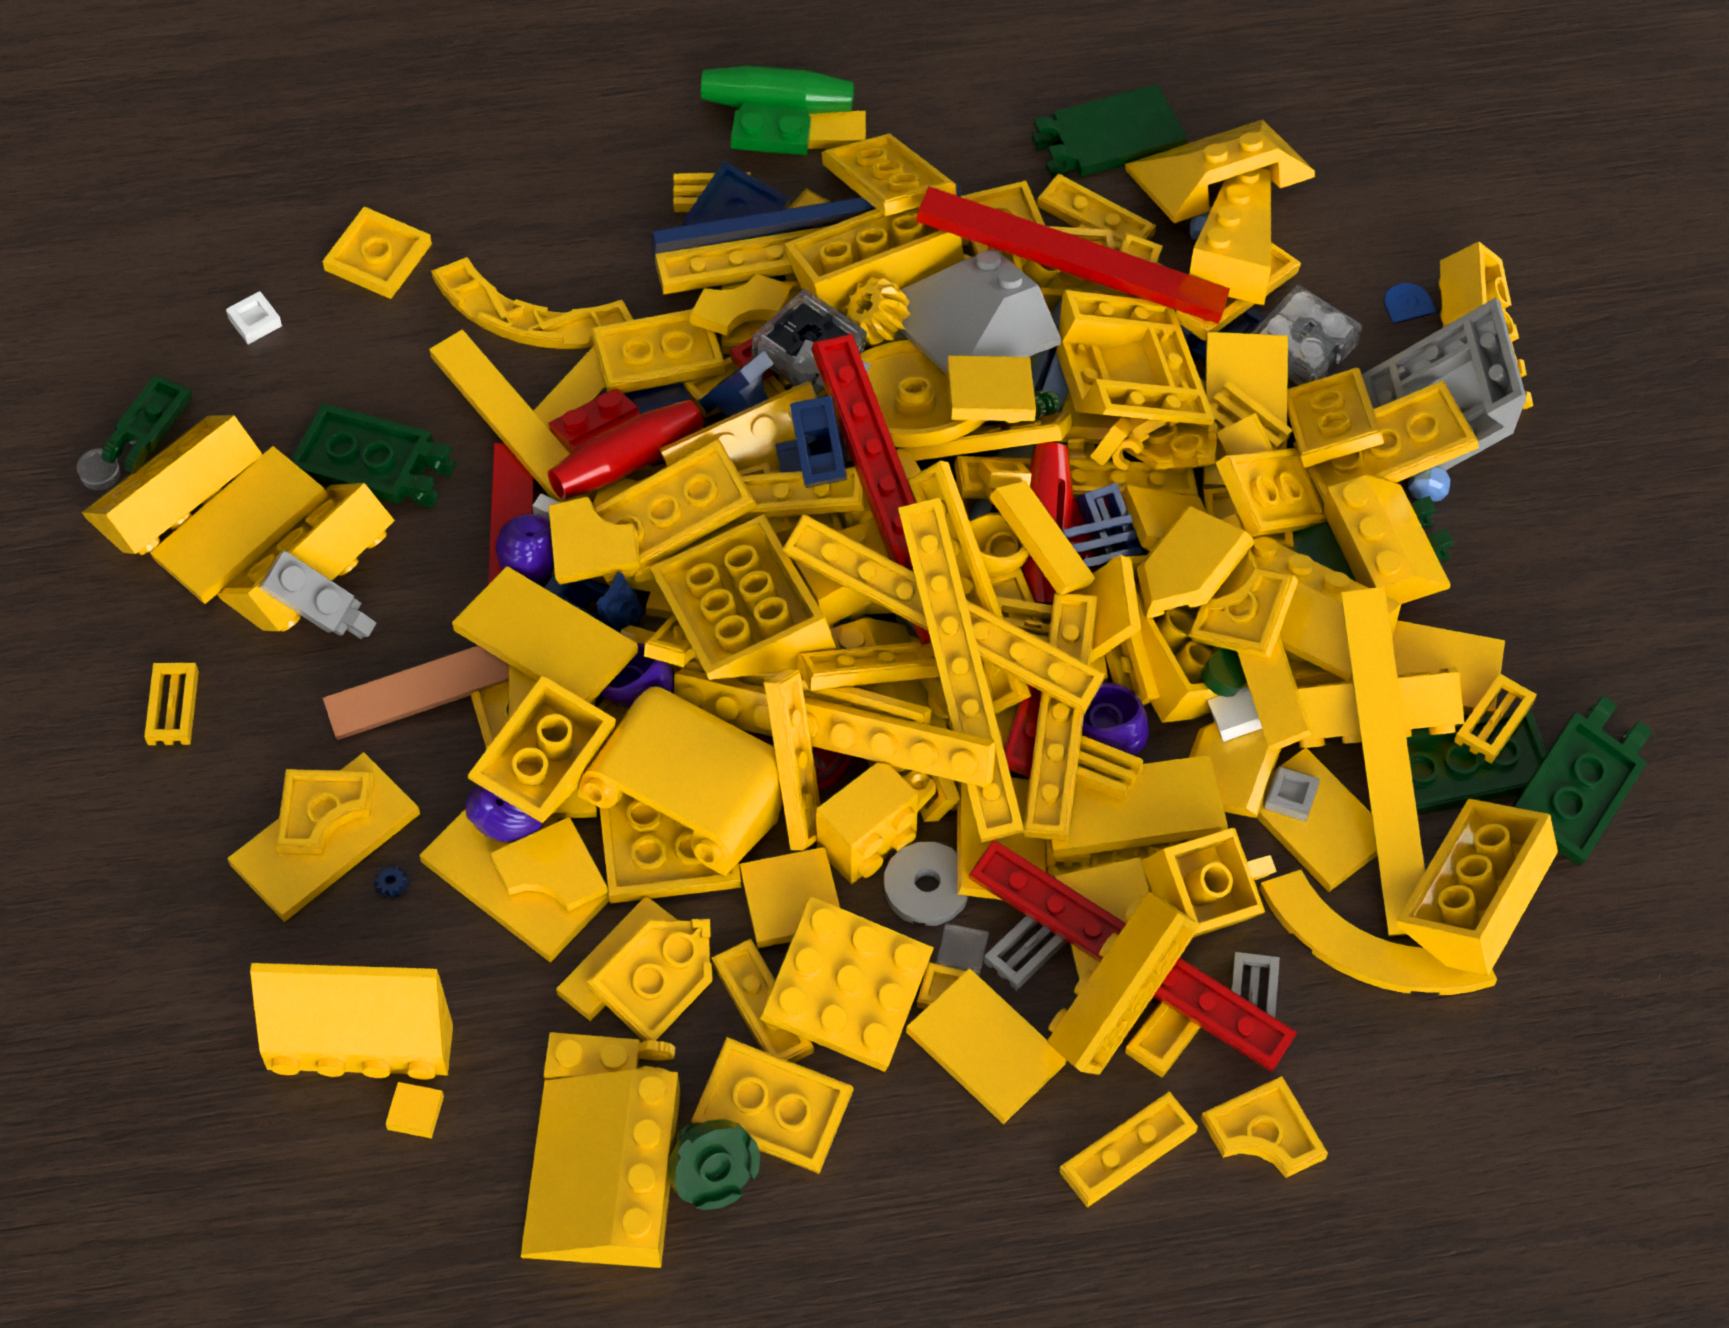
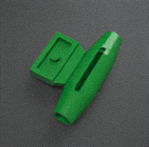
[701,65,854,155]

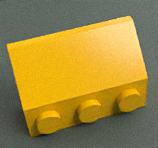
[1324,475,1451,604]

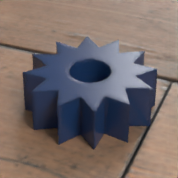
[373,864,409,900]

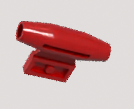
[548,388,704,500]
[1020,442,1121,605]

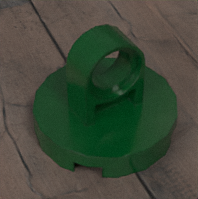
[667,1119,761,1210]

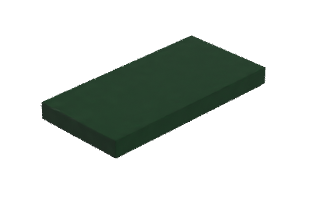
[1406,708,1548,815]

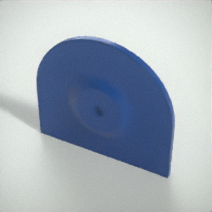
[1384,283,1437,324]

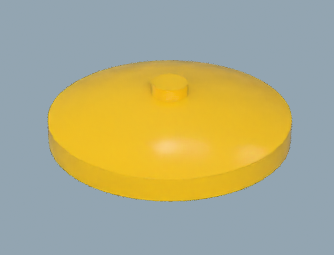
[860,340,986,448]

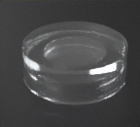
[77,449,121,490]

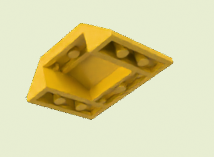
[1125,119,1315,223]
[1056,290,1215,425]

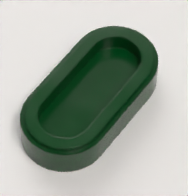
[1201,648,1247,697]

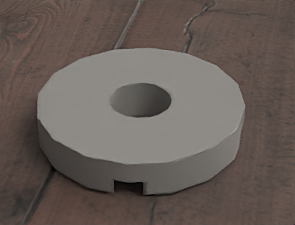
[884,842,968,926]

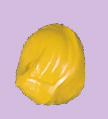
[969,513,1030,578]

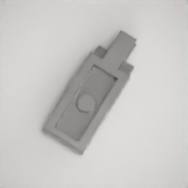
[259,550,376,639]

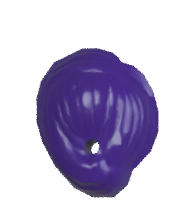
[496,513,555,584]
[600,643,675,708]
[1082,683,1149,756]
[465,785,542,842]

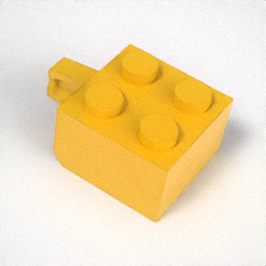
[816,763,936,885]
[1141,828,1277,937]

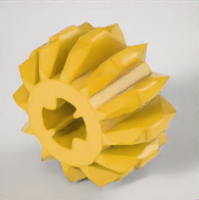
[841,277,911,346]

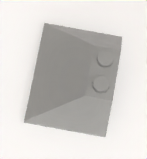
[899,249,1061,375]
[1362,298,1526,471]

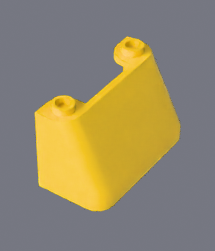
[577,687,783,876]

